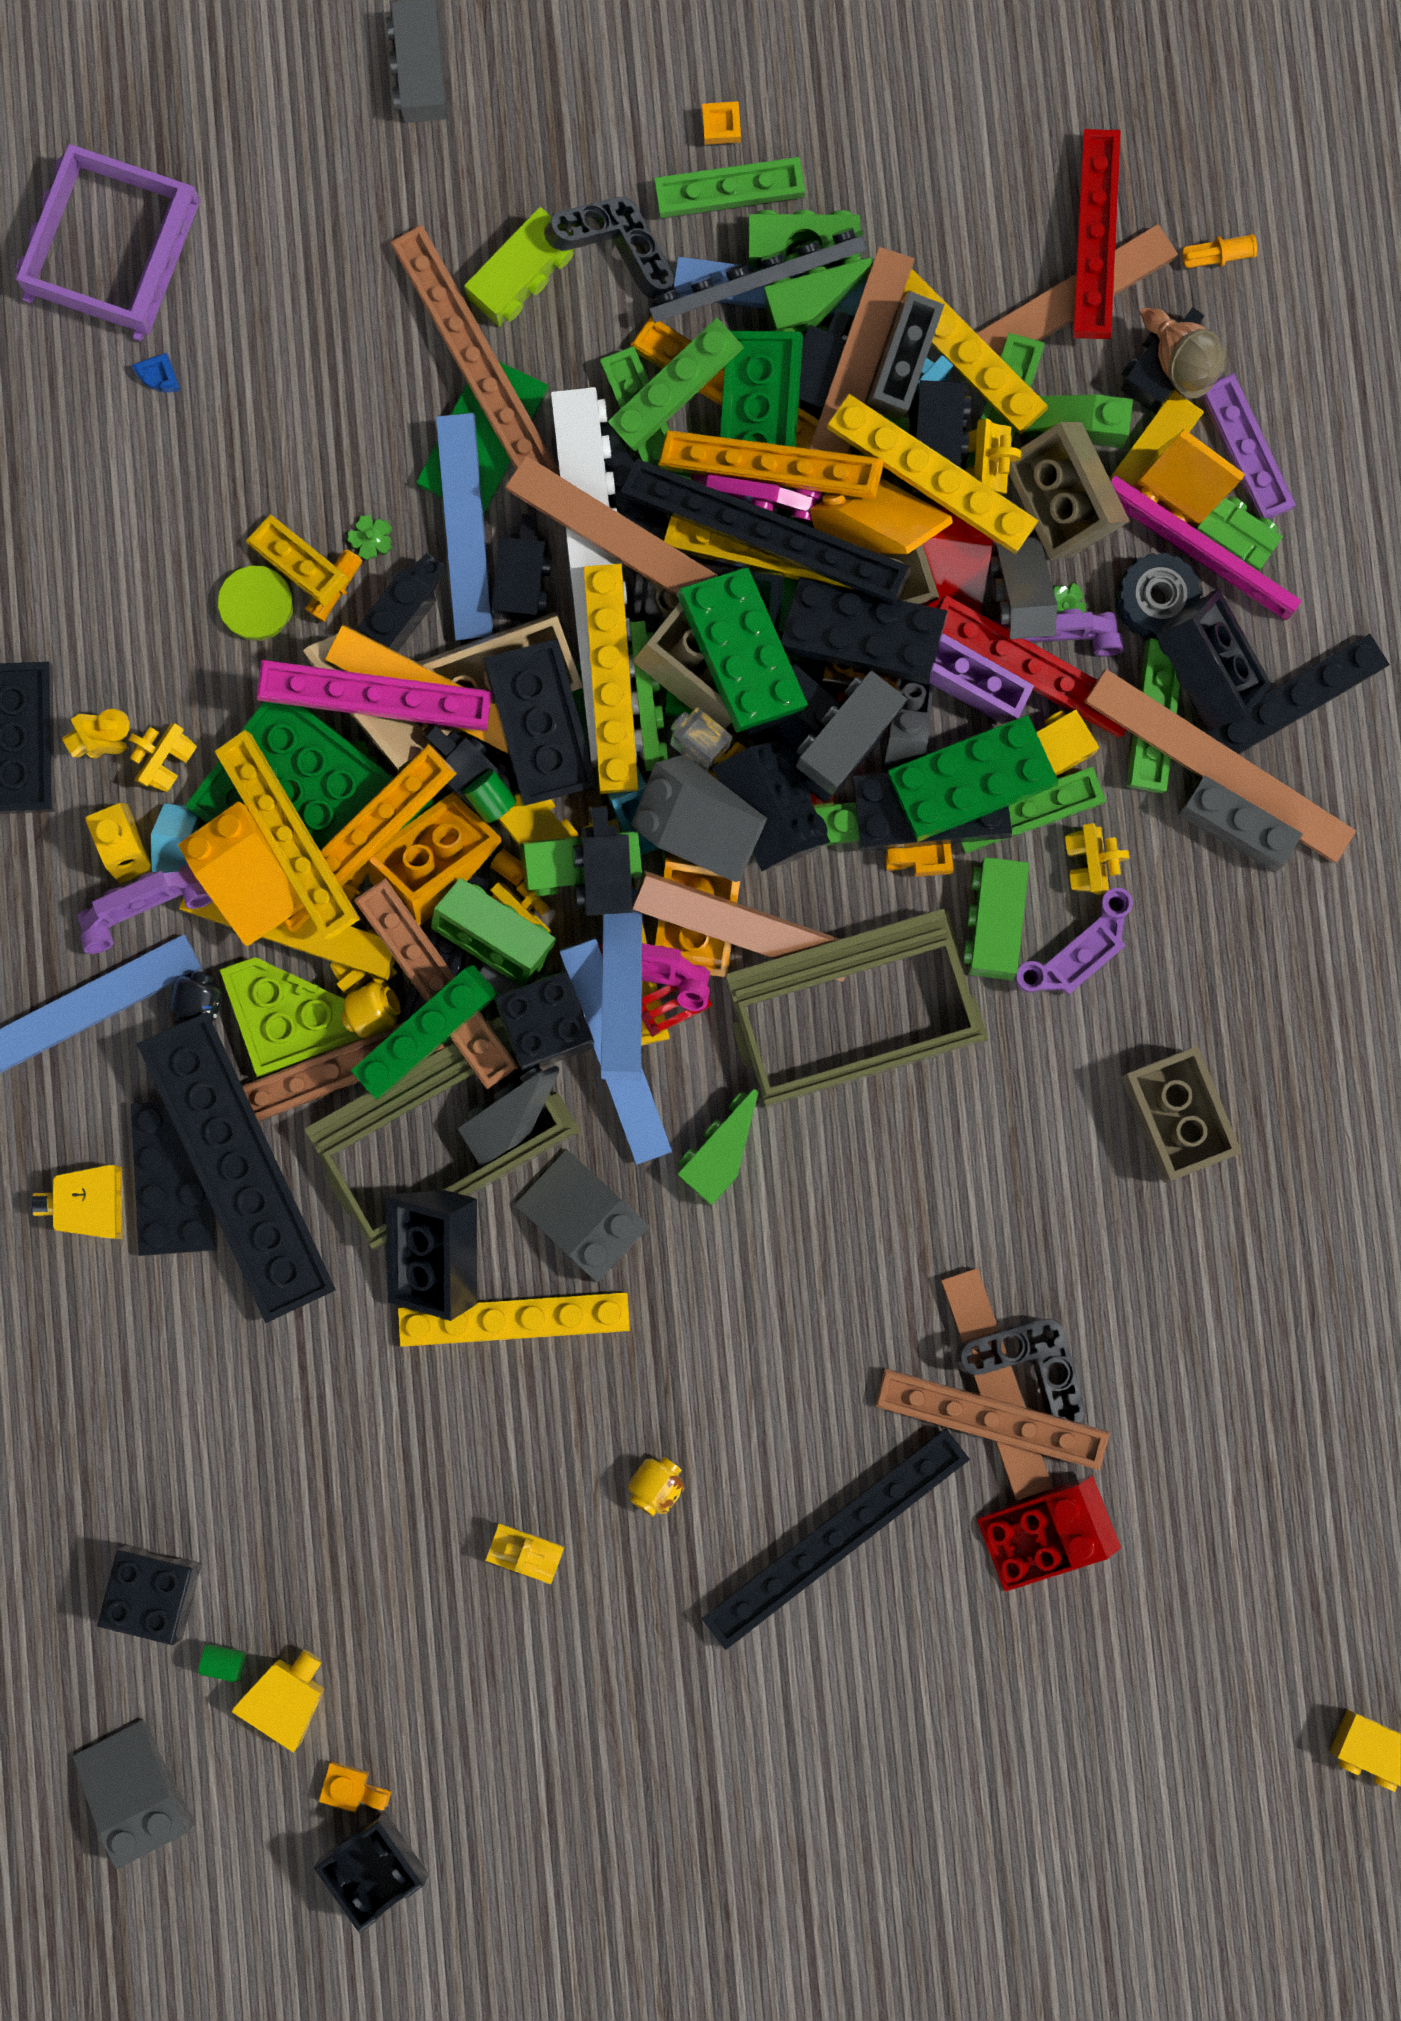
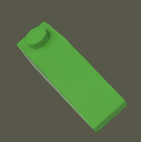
[1016,394,1133,449]

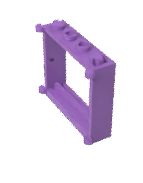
[15,144,200,341]

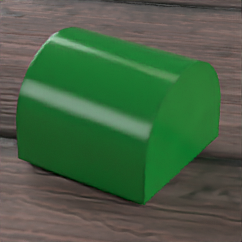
[462,768,516,823]
[198,1644,246,1682]

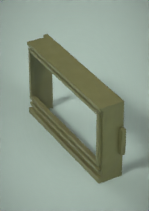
[725,909,989,1108]
[304,1017,581,1250]

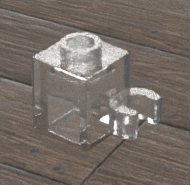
[670,707,733,771]

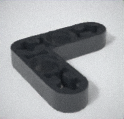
[544,197,674,299]
[955,1319,1085,1423]

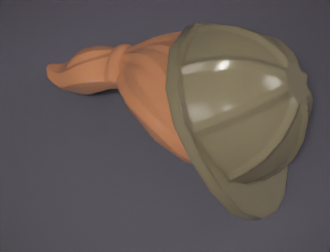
[1140,308,1226,399]

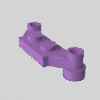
[993,609,1124,657]
[77,864,213,954]
[1015,888,1133,996]

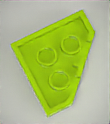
[220,957,363,1077]

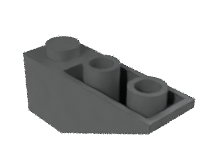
[884,678,934,767]
[458,1065,560,1167]

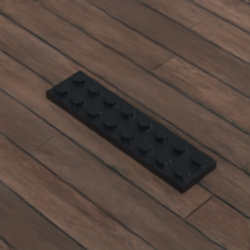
[136,1012,336,1323]

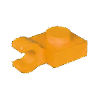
[884,844,954,877]
[319,1761,392,1813]

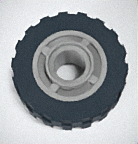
[1114,552,1202,640]

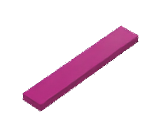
[1111,475,1302,620]
[257,660,492,731]

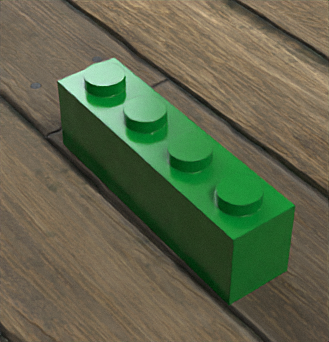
[351,965,499,1100]

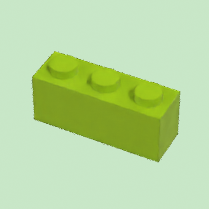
[464,207,574,327]

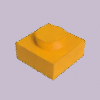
[702,101,741,145]

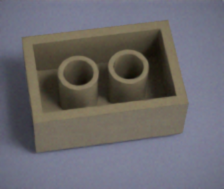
[1009,422,1130,560]
[633,602,732,733]
[1120,1046,1242,1183]

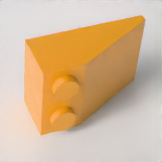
[1133,429,1246,528]
[810,479,953,554]
[366,792,501,926]
[178,801,305,946]
[655,852,740,977]

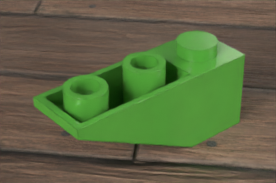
[763,257,873,334]
[677,1089,758,1206]

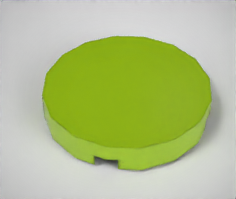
[218,565,294,641]

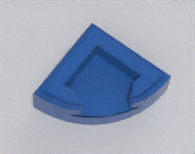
[132,353,181,393]

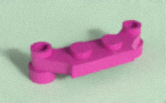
[690,474,824,523]
[598,943,710,1011]

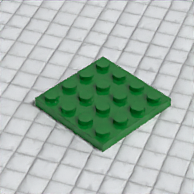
[185,701,395,850]

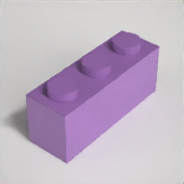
[930,634,1034,724]

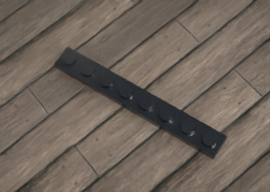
[621,459,911,605]
[702,1428,970,1651]

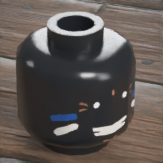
[169,970,223,1023]

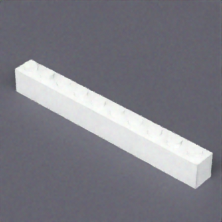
[551,387,644,768]

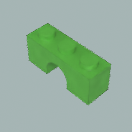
[748,210,860,270]

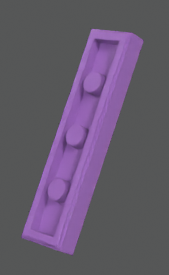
[1201,373,1296,519]

